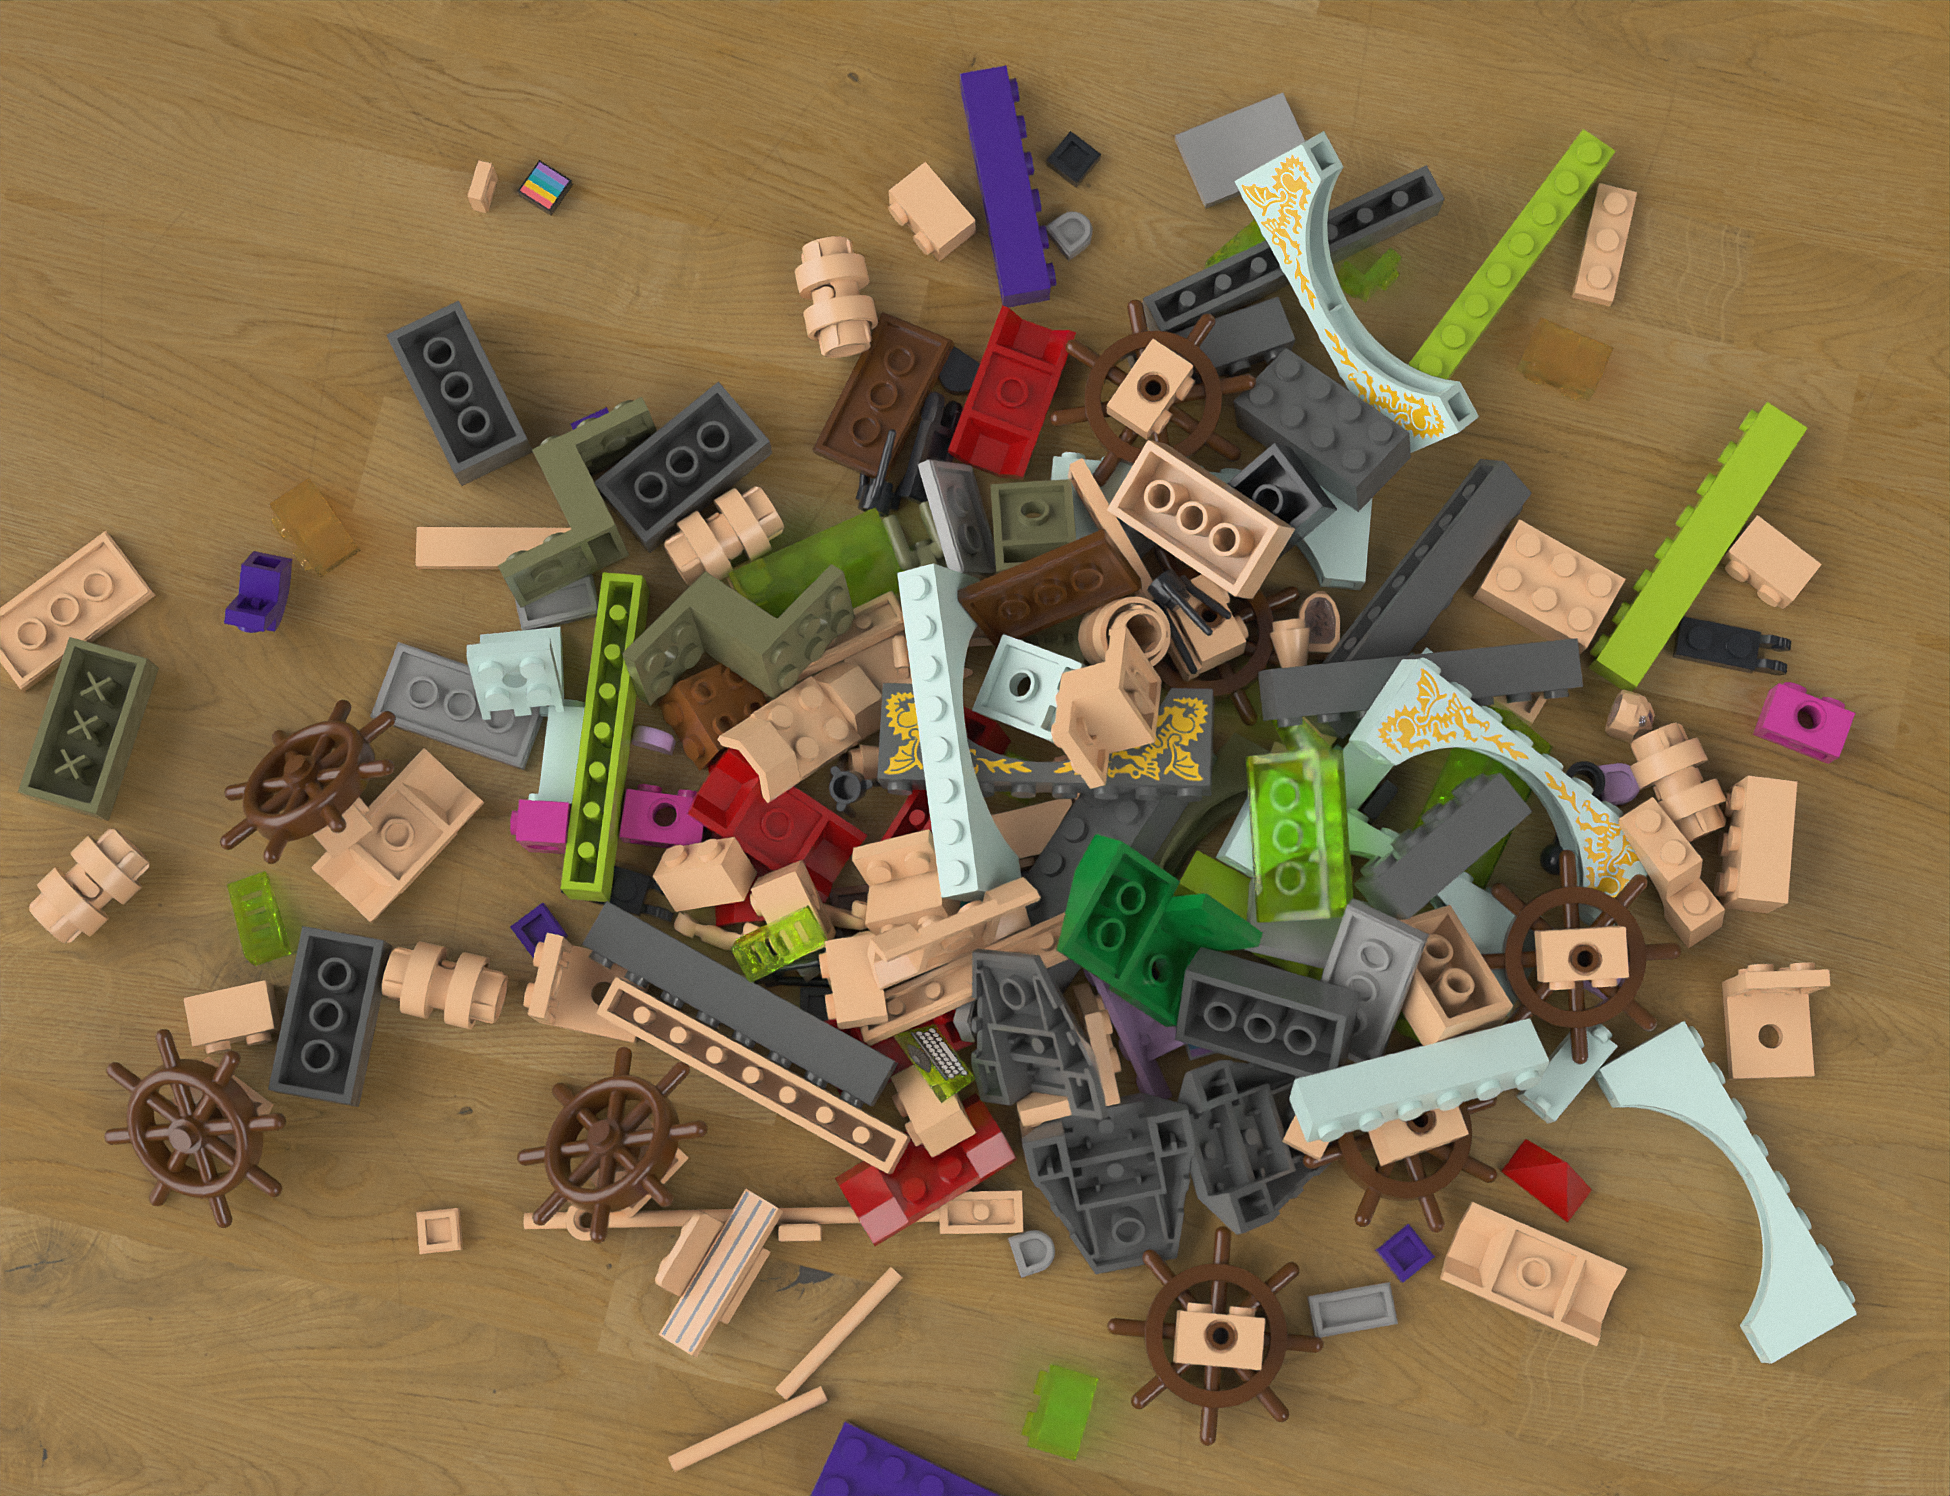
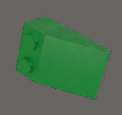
[1056,834,1181,991]

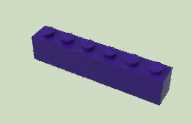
[960,66,1056,308]

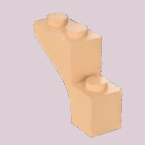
[1619,797,1725,949]

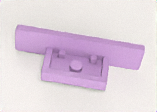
[1084,968,1187,1099]

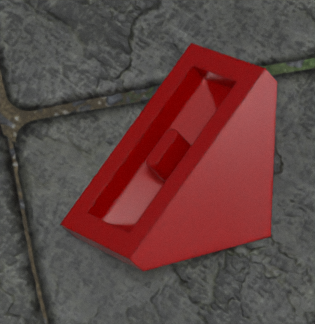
[1500,1139,1592,1223]

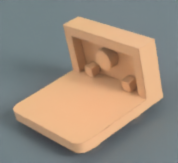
[655,1210,770,1325]

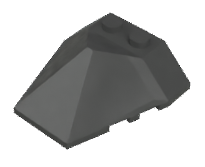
[971,949,1108,1120]
[1178,1060,1332,1235]
[1022,1092,1195,1274]

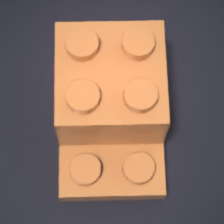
[1051,627,1162,789]
[852,829,971,964]

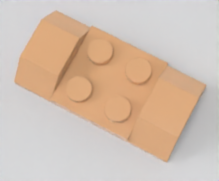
[717,661,882,803]
[311,748,484,923]
[867,877,1040,990]
[1441,1202,1627,1346]

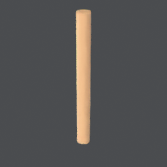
[775,1267,902,1400]
[668,1386,828,1472]

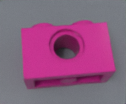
[1753,682,1855,764]
[619,784,707,848]
[510,800,572,854]

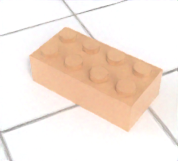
[1107,440,1295,599]

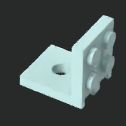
[467,627,564,720]
[972,634,1087,744]

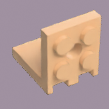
[524,933,650,1044]
[1722,962,1830,1080]
[1015,983,1121,1127]

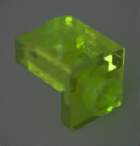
[1337,247,1402,303]

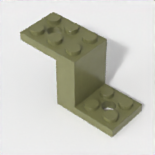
[498,397,657,608]
[991,479,1084,697]
[622,564,855,706]

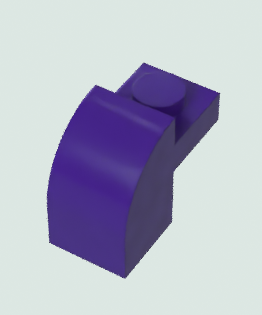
[224,551,293,633]

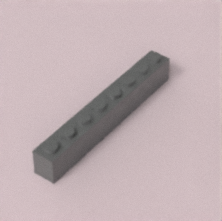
[1142,165,1445,333]
[1305,459,1532,739]
[1258,638,1583,727]
[582,901,898,1109]

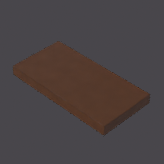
[813,312,954,481]
[957,528,1142,649]

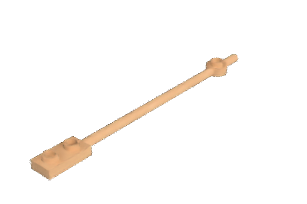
[524,1191,1023,1241]

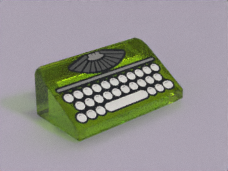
[894,1025,975,1103]

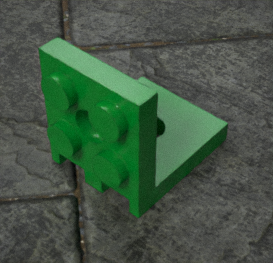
[1108,893,1263,1027]

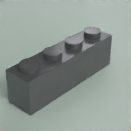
[1127,297,1295,384]

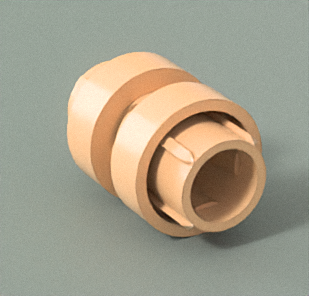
[795,236,878,358]
[663,486,785,586]
[1078,597,1171,666]
[1630,722,1727,842]
[29,828,149,944]
[382,941,508,1030]

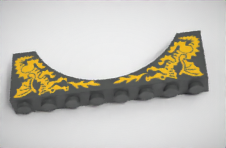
[877,683,1214,802]

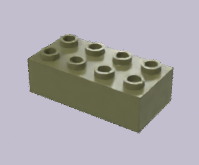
[18,637,159,821]

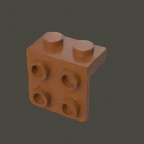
[658,663,768,771]

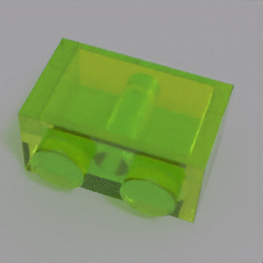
[1021,1363,1099,1461]

